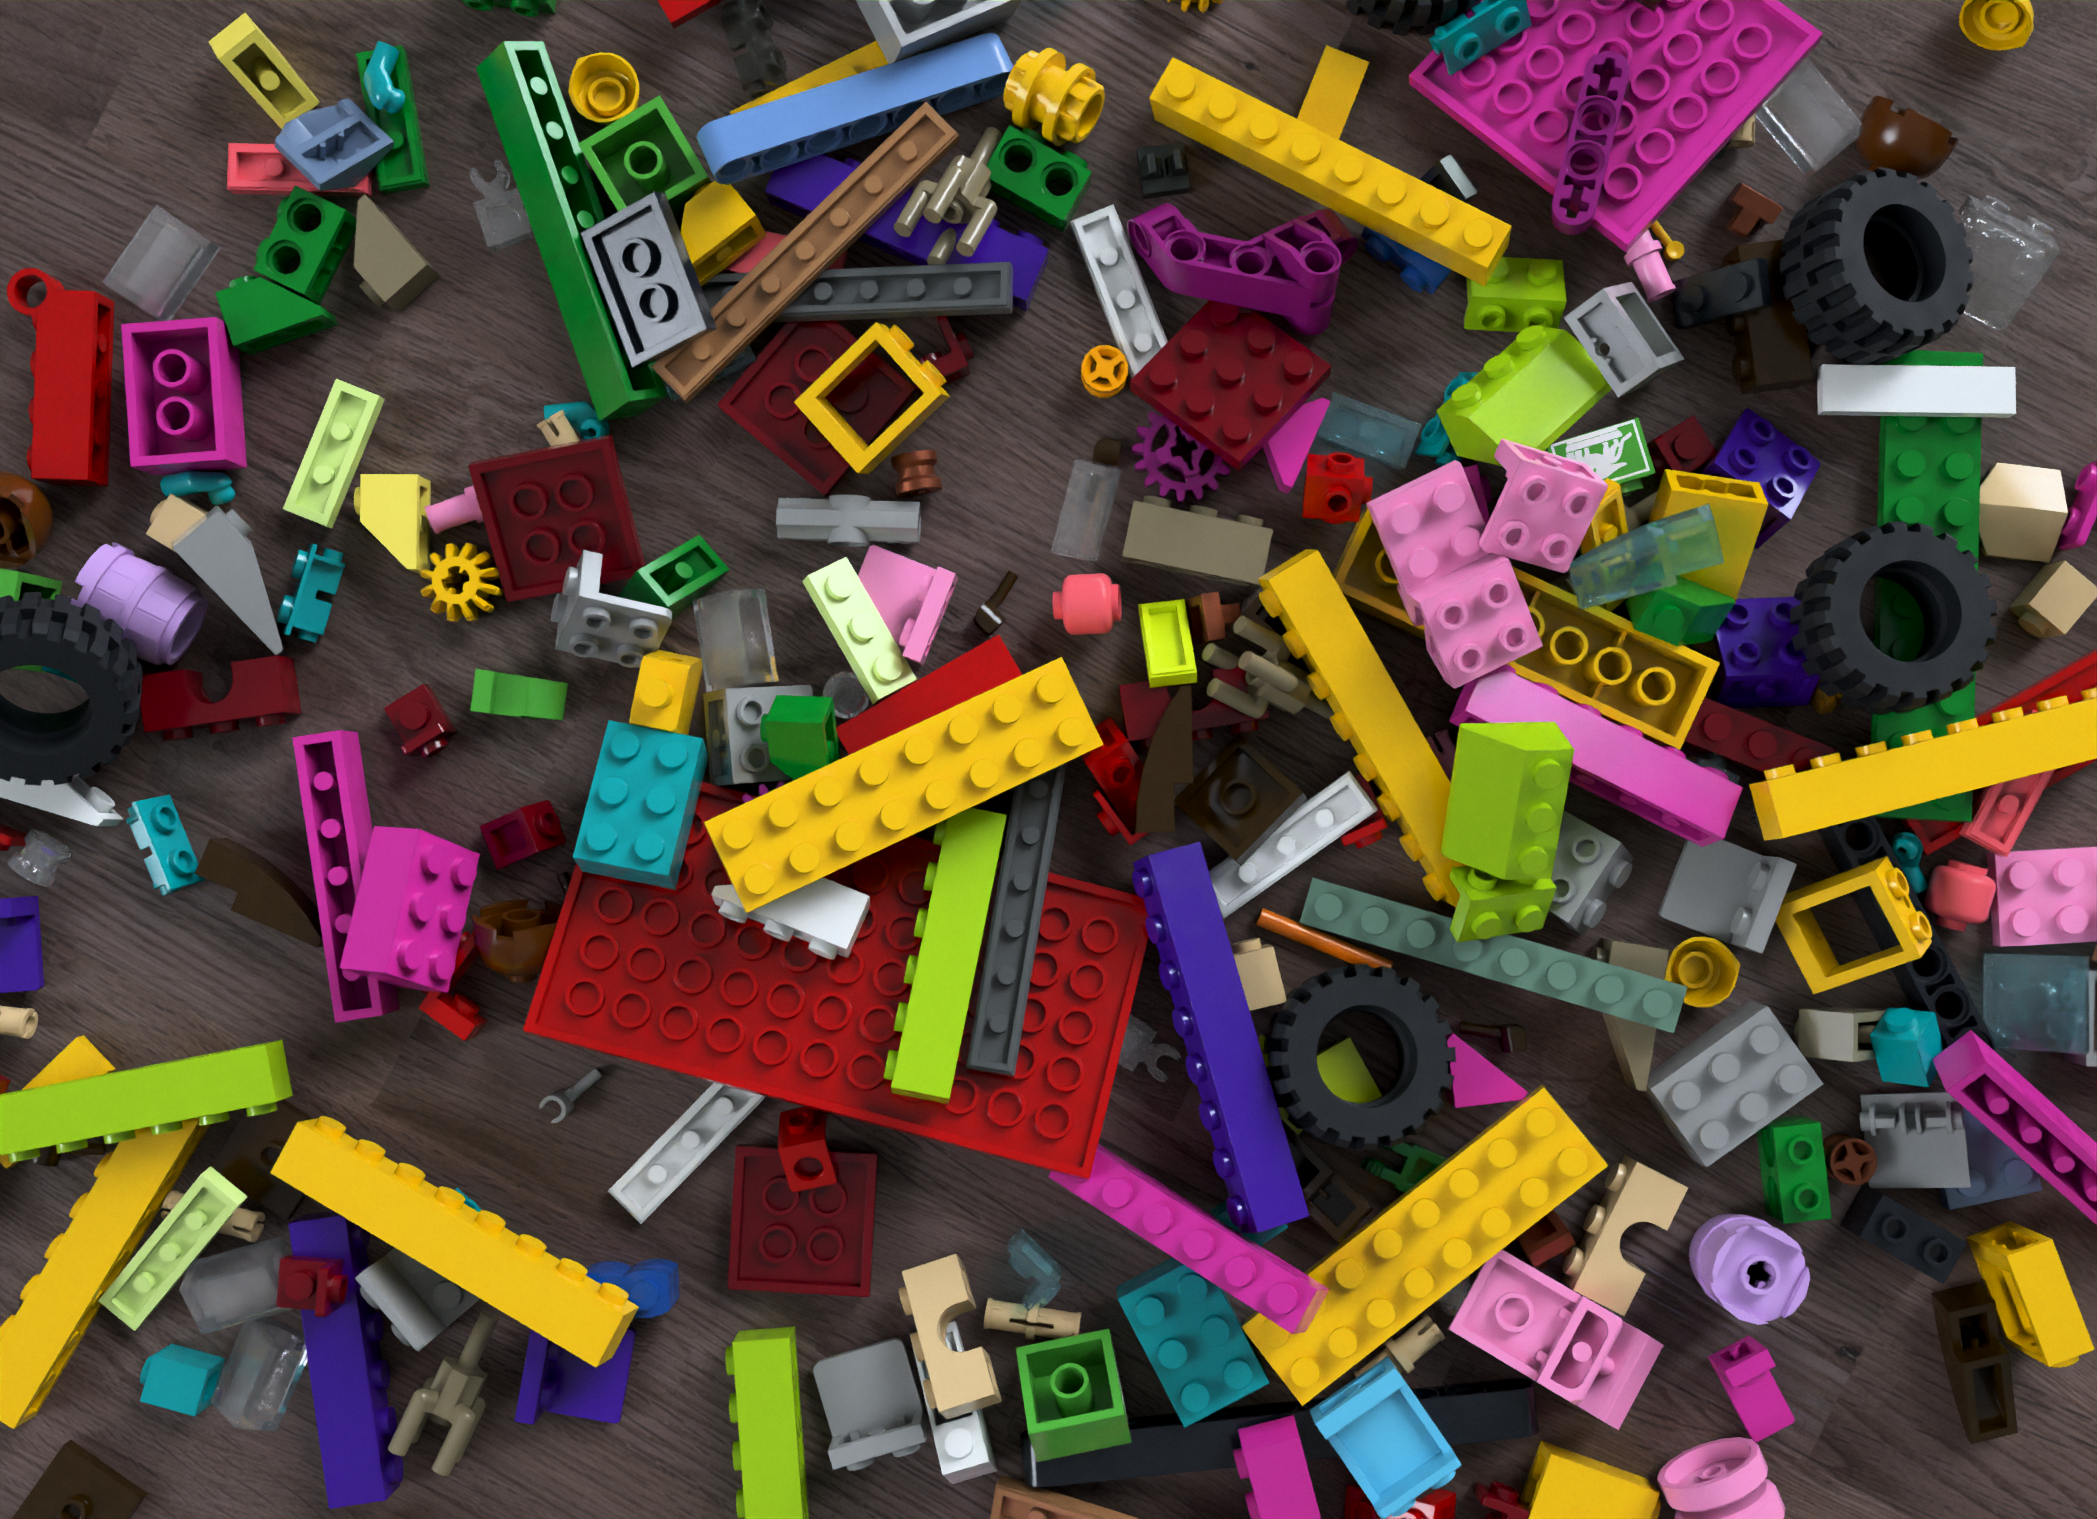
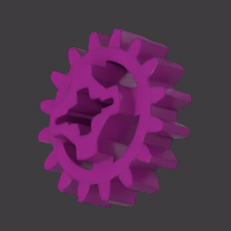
[1132,411,1231,504]

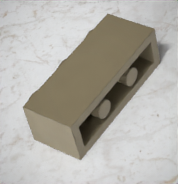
[1121,496,1273,590]

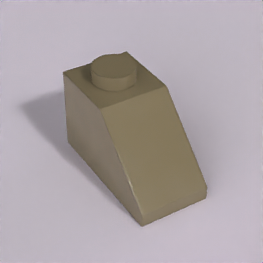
[353,194,440,313]
[1794,1007,1887,1062]

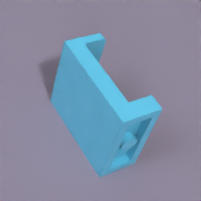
[1309,1356,1461,1519]

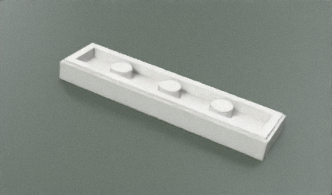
[1070,204,1168,398]
[1817,364,2016,418]
[1209,770,1378,919]
[608,1083,766,1224]

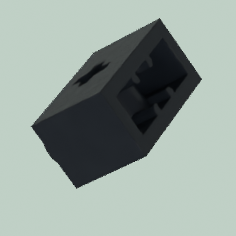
[1840,1185,1967,1284]

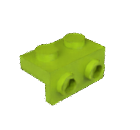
[1464,257,1567,332]
[1449,865,1557,943]

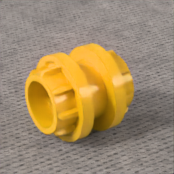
[1003,48,1105,146]

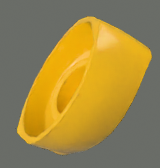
[1959,0,2034,51]
[568,52,640,125]
[1664,936,1740,1008]

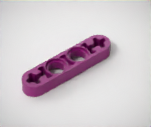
[1551,51,1630,235]

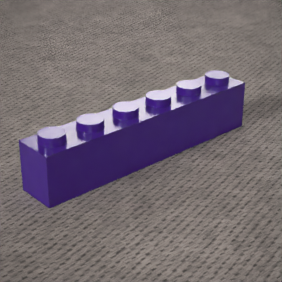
[764,153,1049,311]
[288,1210,404,1509]

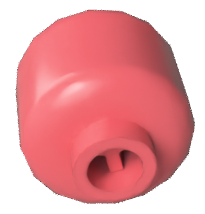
[1052,573,1122,635]
[1924,859,1996,932]

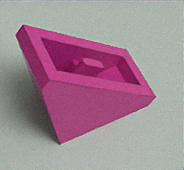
[1262,397,1331,494]
[1445,1033,1528,1108]

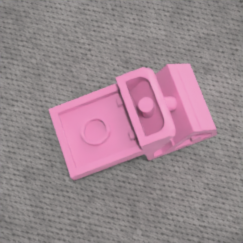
[1366,460,1543,689]
[1447,1250,1664,1430]

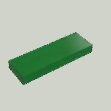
[356,45,430,195]

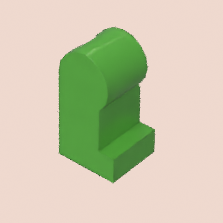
[470,669,568,721]

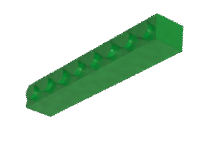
[476,41,667,421]

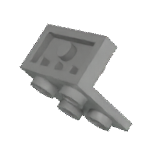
[703,685,813,786]
[1658,839,1797,954]
[356,1248,480,1352]

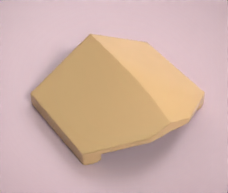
[1979,463,2068,564]

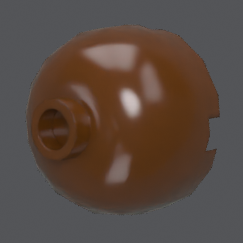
[1855,96,1959,180]
[0,471,53,569]
[472,899,563,983]

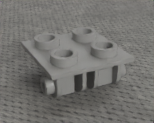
[1860,1092,1971,1188]

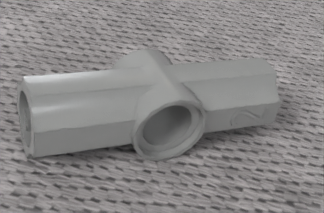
[776,495,921,547]

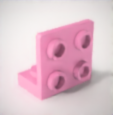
[1479,438,1608,573]
[858,545,958,666]

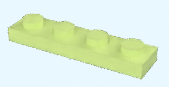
[98,1166,247,1331]

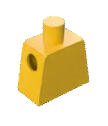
[629,650,704,735]

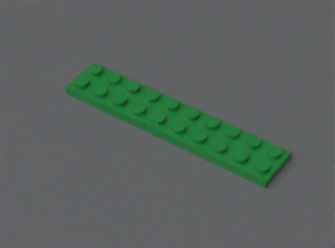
[1871,350,1983,823]

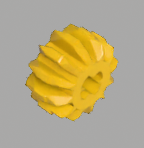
[420,543,503,623]

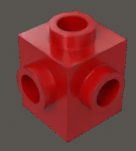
[1302,452,1373,524]

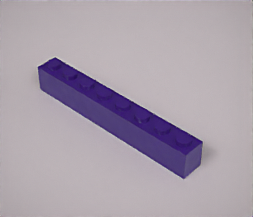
[1132,842,1310,1233]

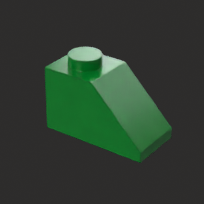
[215,276,338,356]
[617,535,730,620]
[1625,564,1735,646]
[760,695,840,780]

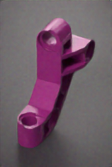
[1127,202,1359,336]

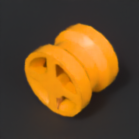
[1081,345,1128,398]

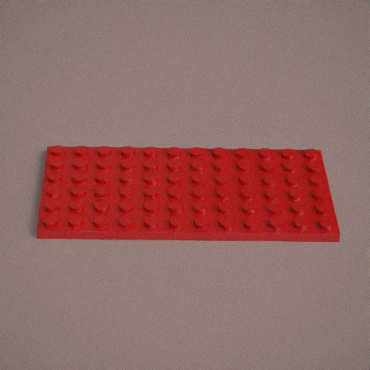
[523,782,1149,1181]

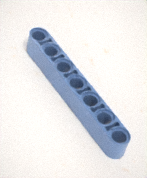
[696,33,1014,184]

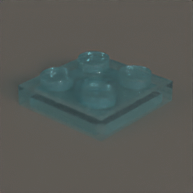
[1983,952,2089,1054]

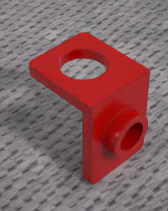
[1092,790,1147,846]
[778,1107,837,1192]

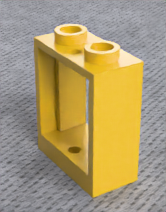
[794,322,950,474]
[1775,856,1932,994]
[1966,1221,2095,1368]

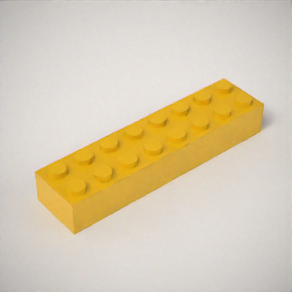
[1333,505,1720,750]
[704,657,1104,914]
[1241,1085,1608,1406]

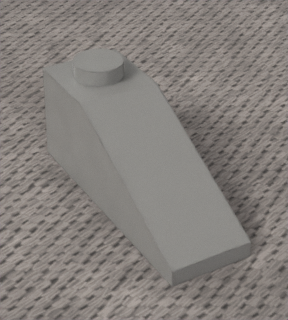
[172,506,284,655]

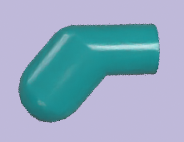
[363,41,405,114]
[544,401,610,440]
[160,470,236,505]
[1890,832,1928,894]

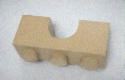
[1562,1155,1688,1316]
[899,1254,1002,1419]

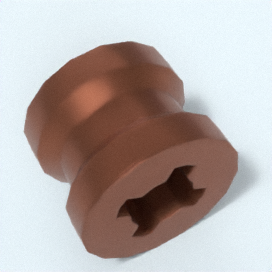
[891,450,943,497]
[1823,1133,1877,1186]

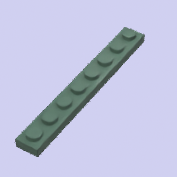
[1299,877,1687,1033]

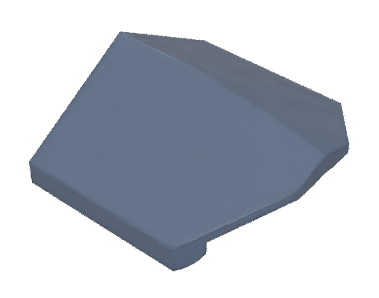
[275,99,394,191]

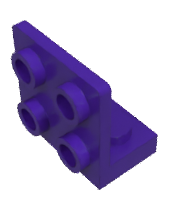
[1697,408,1821,549]
[1710,597,1820,708]
[0,896,44,993]
[514,1327,637,1425]

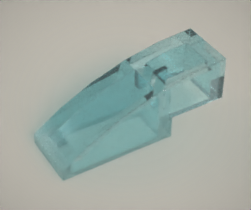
[1569,504,1724,610]

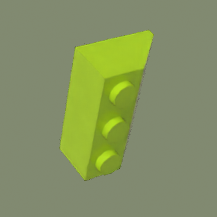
[1436,325,1612,467]
[1441,722,1575,880]

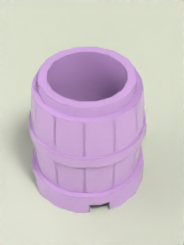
[68,542,208,665]
[1689,1213,1810,1325]

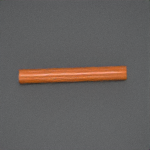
[1255,908,1393,969]

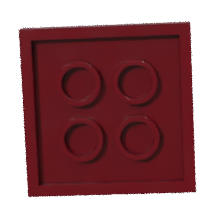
[1130,300,1332,471]
[717,320,916,498]
[468,435,645,602]
[727,1144,879,1297]

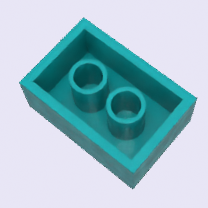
[573,720,709,890]
[1116,1257,1270,1428]

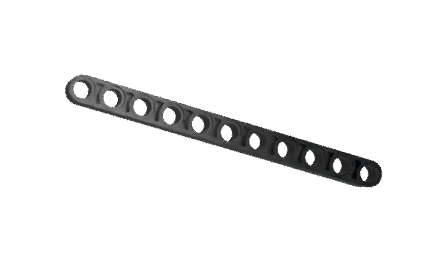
[1020,1378,1539,1487]

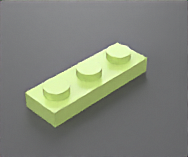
[283,379,385,529]
[802,557,917,704]

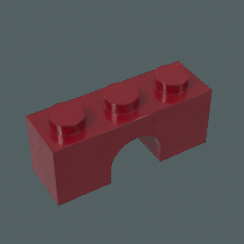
[140,655,302,741]
[1118,665,1269,750]
[1682,697,1836,780]

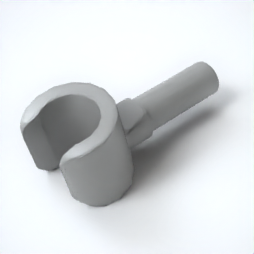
[539,1067,603,1123]

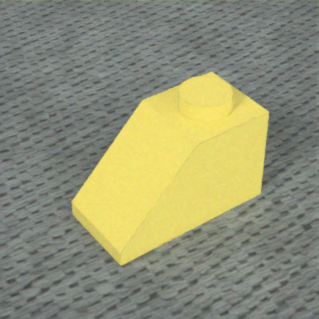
[208,13,320,129]
[354,474,431,574]

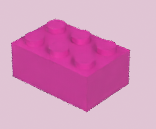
[121,317,247,475]
[339,826,480,993]

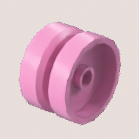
[1657,1437,1785,1519]

